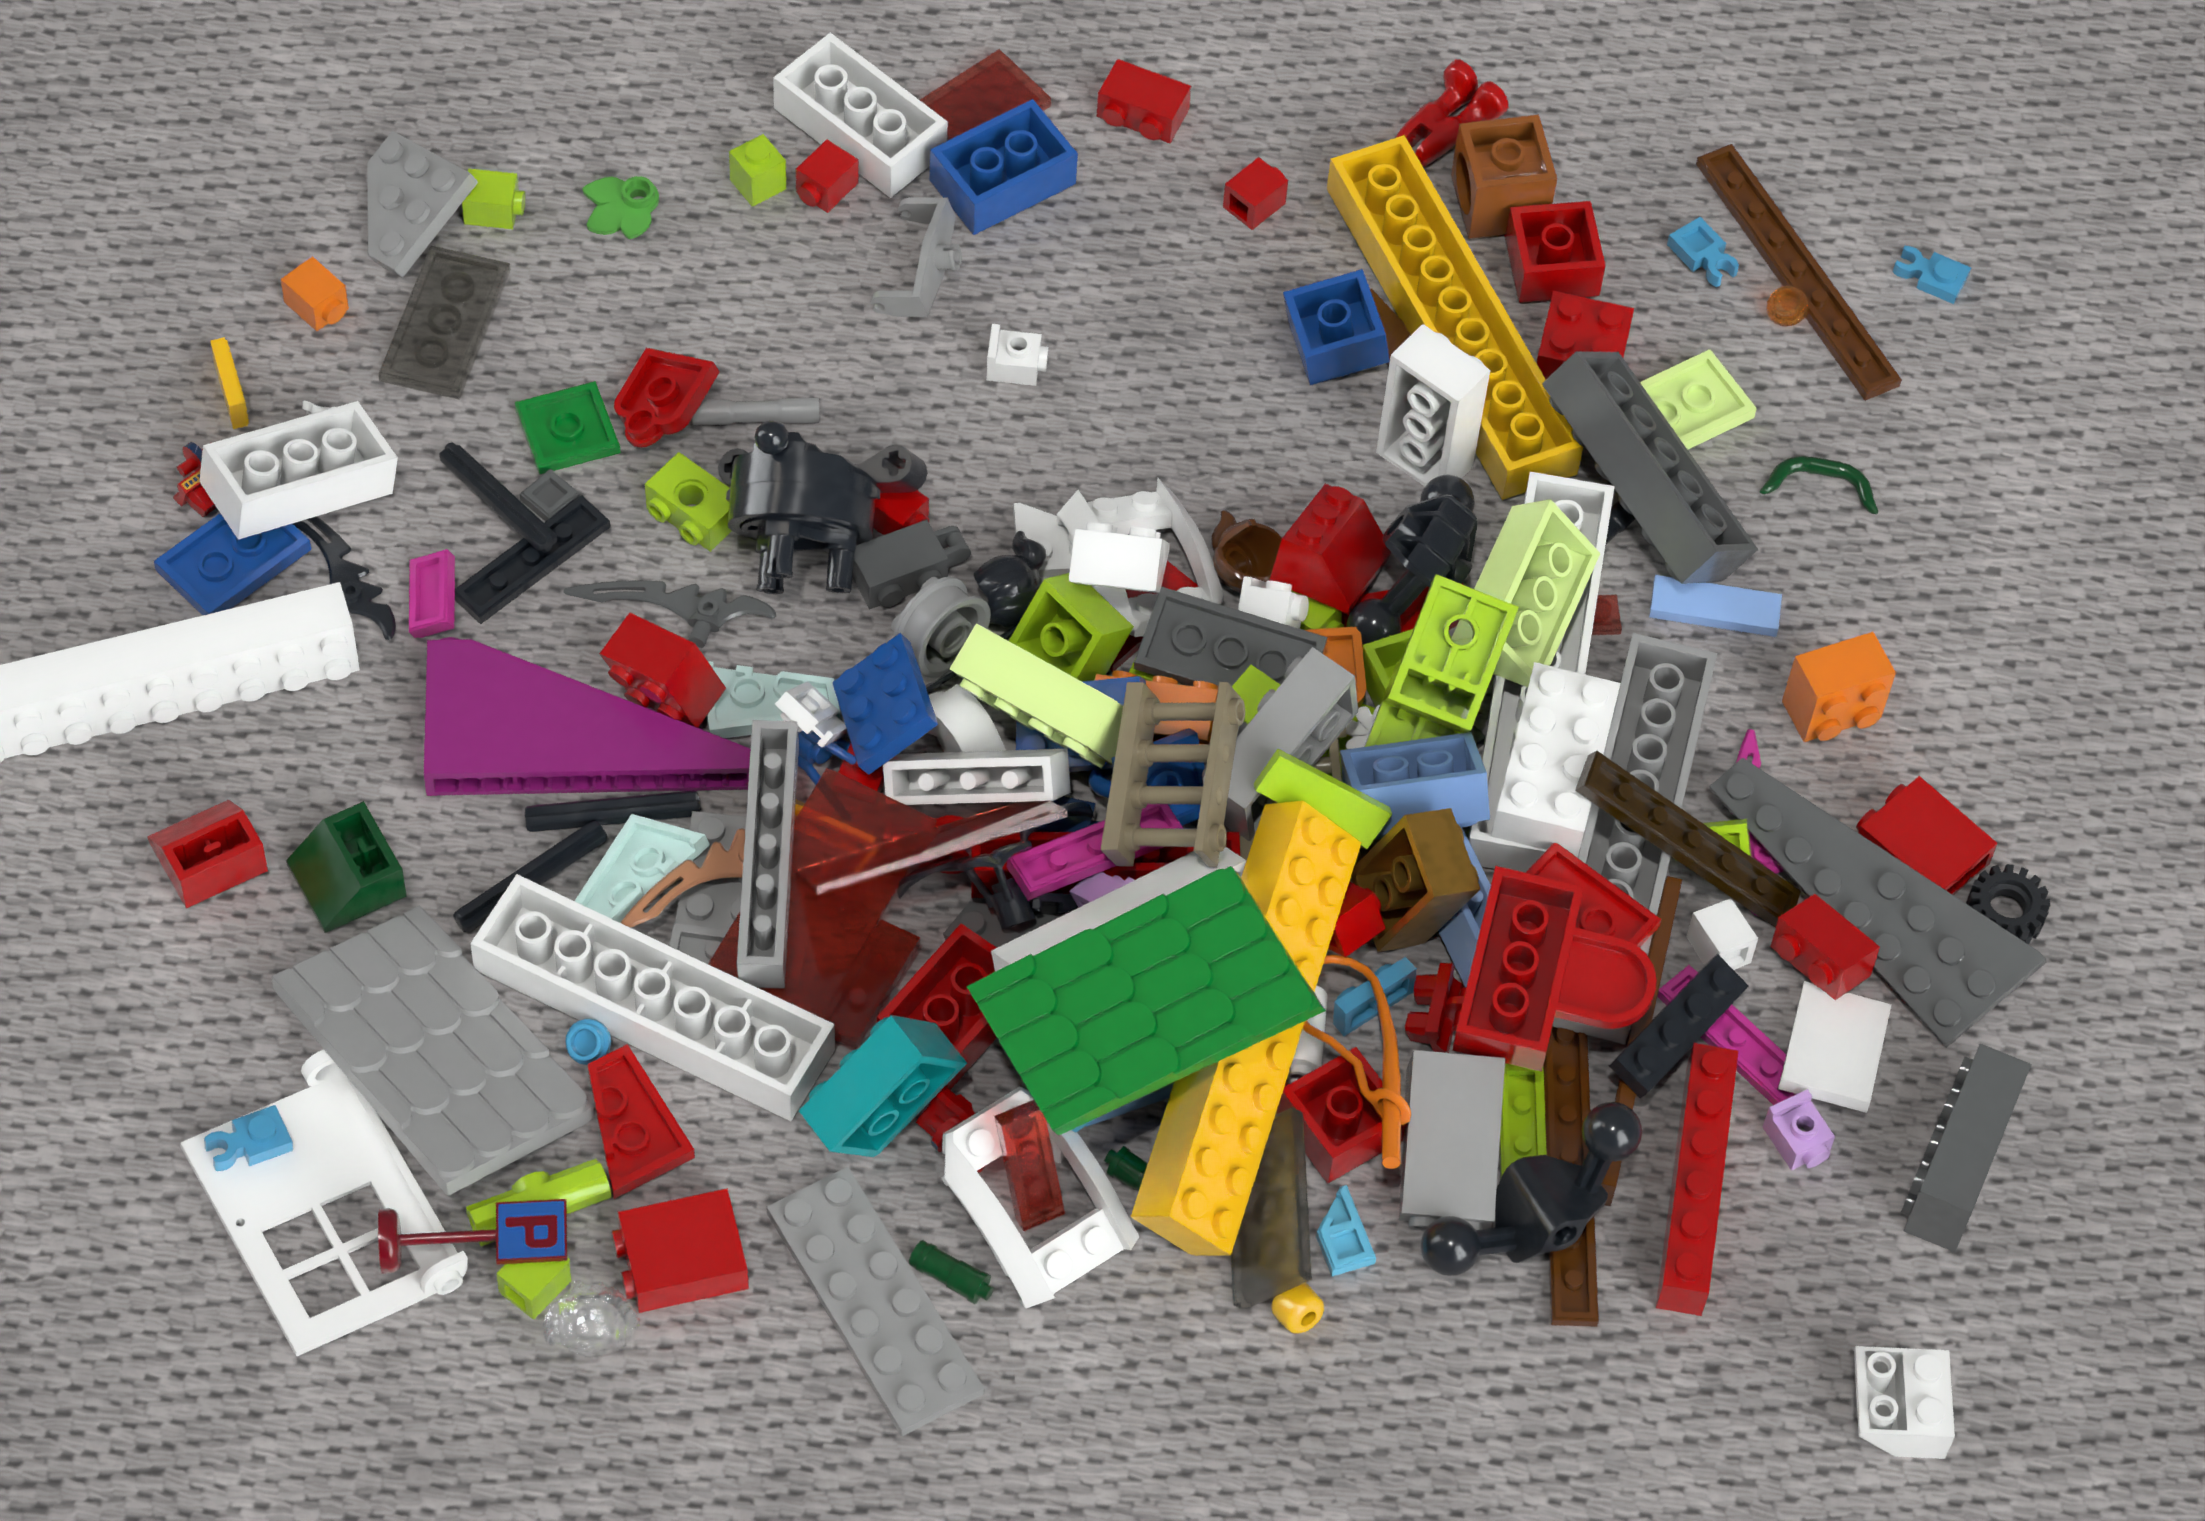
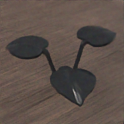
[897,802,1094,930]

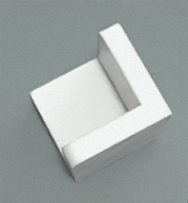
[1686,899,1758,970]

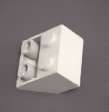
[1069,522,1170,593]
[1854,1346,1955,1459]

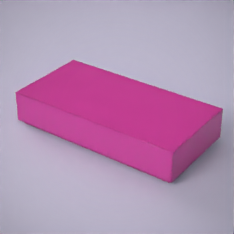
[409,549,455,638]

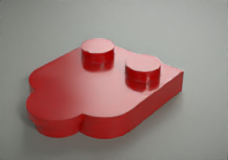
[614,348,720,448]

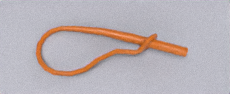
[1303,954,1411,1169]

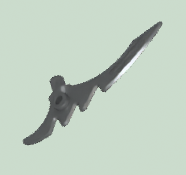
[563,580,776,648]

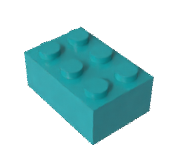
[799,1015,967,1157]

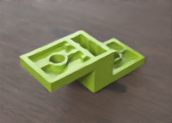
[1364,574,1519,747]

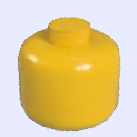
[1271,1281,1324,1334]

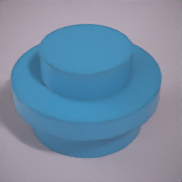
[566,1019,611,1065]

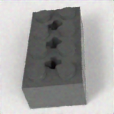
[1901,1043,2032,1252]

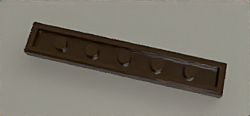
[1575,750,1801,928]

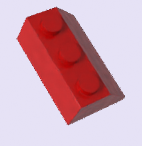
[1269,484,1391,614]

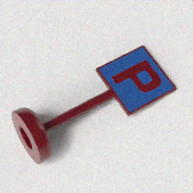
[378,1199,568,1274]

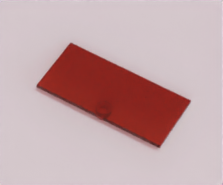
[708,768,937,1018]
[794,801,1068,894]

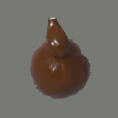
[1211,510,1282,593]

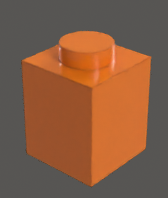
[281,256,349,331]

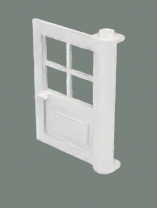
[180,1049,468,1357]

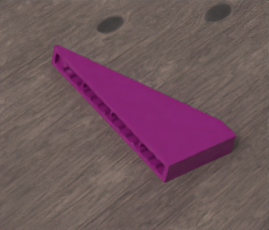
[424,637,751,796]

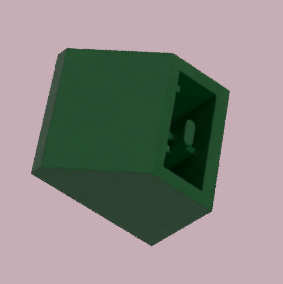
[286,801,407,933]

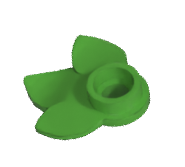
[582,176,659,239]

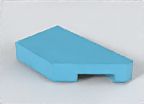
[1316,1185,1376,1276]

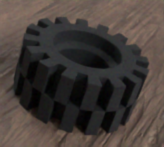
[1966,864,2050,944]

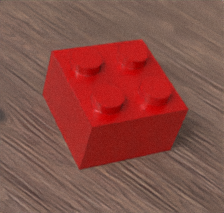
[1505,201,1606,303]
[1536,291,1634,379]
[599,612,726,728]
[1276,1047,1407,1184]

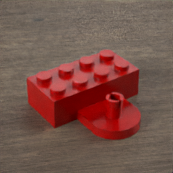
[1452,866,1657,1072]

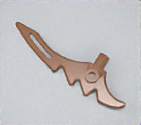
[620,815,804,928]

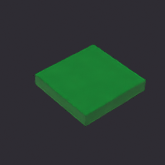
[515,381,621,475]

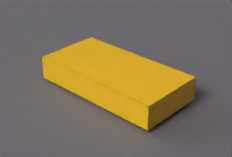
[210,337,249,429]

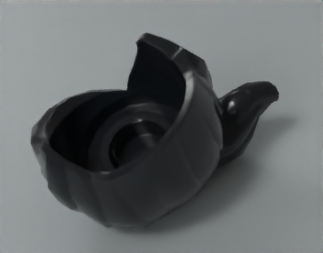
[974,531,1046,629]

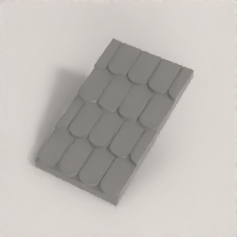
[272,905,595,1196]

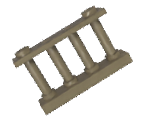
[1101,682,1245,867]

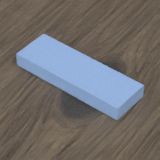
[1649,575,1782,637]

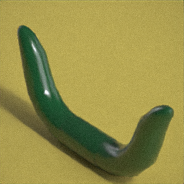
[1760,456,1878,514]

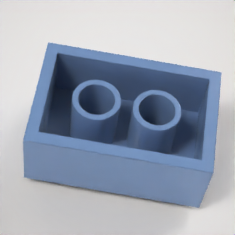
[1340,732,1490,839]

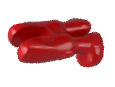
[1395,59,1509,167]

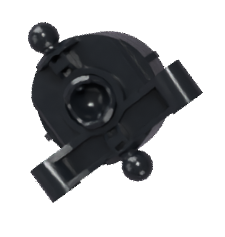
[718,420,928,594]

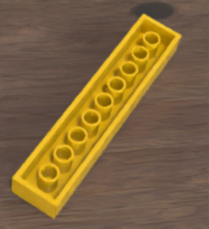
[1327,135,1583,500]
[1131,801,1362,1256]

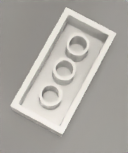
[773,33,948,198]
[1376,324,1490,486]
[199,401,398,540]
[1491,662,1621,858]

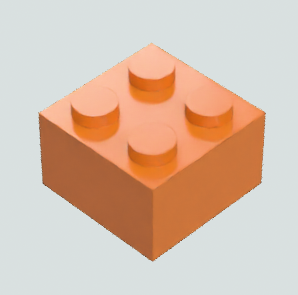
[1782,632,1896,742]

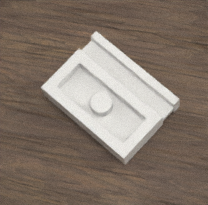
[775,681,847,748]

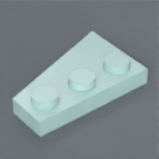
[706,661,840,738]
[575,814,710,923]

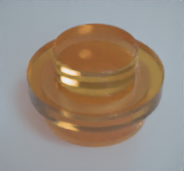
[1767,286,1808,327]

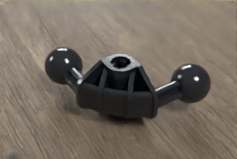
[1347,475,1477,648]
[1421,1102,1642,1276]

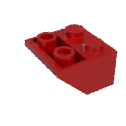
[147,800,268,909]

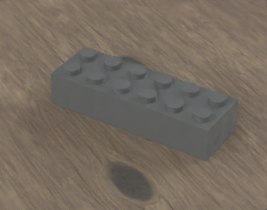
[1542,351,1758,584]

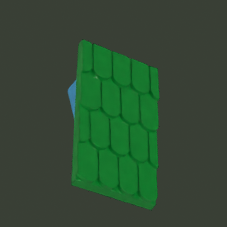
[967,866,1326,1136]

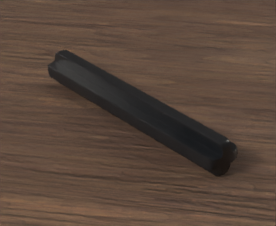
[439,442,557,553]
[524,790,701,832]
[453,821,607,932]

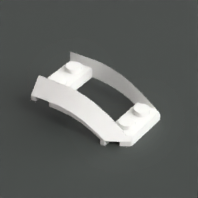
[1056,477,1224,637]
[941,1087,1139,1308]

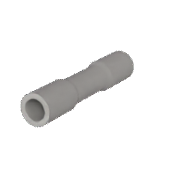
[693,398,819,426]

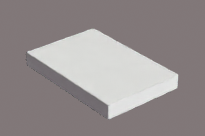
[1778,981,1892,1113]

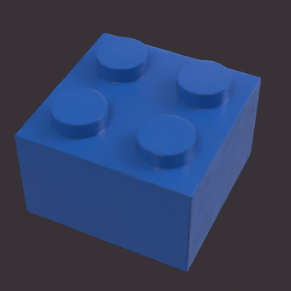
[1283,269,1390,385]

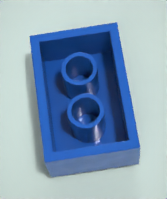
[929,99,1078,235]

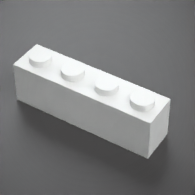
[883,749,1071,805]

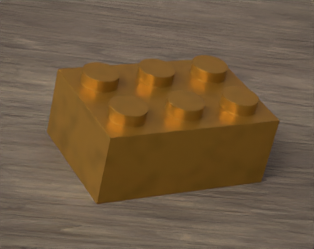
[1351,808,1481,952]

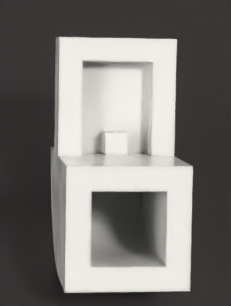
[928,684,1006,752]

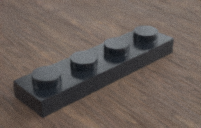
[1609,954,1749,1099]

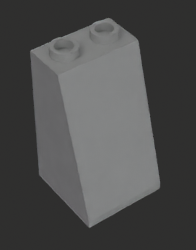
[1399,1050,1505,1231]

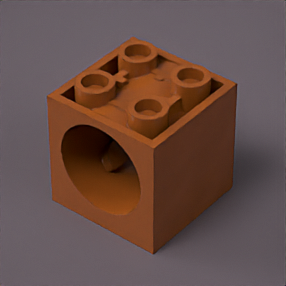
[1451,114,1557,239]

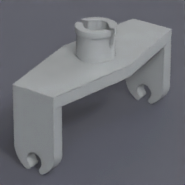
[870,198,962,317]

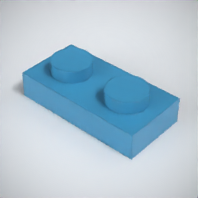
[1333,956,1417,1036]

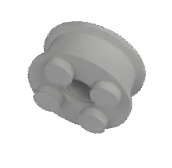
[891,576,991,678]

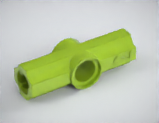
[466,1158,611,1246]

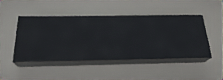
[455,495,610,625]

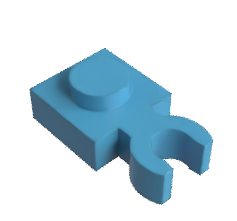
[1667,217,1739,287]
[1893,246,1971,304]
[204,1105,293,1171]

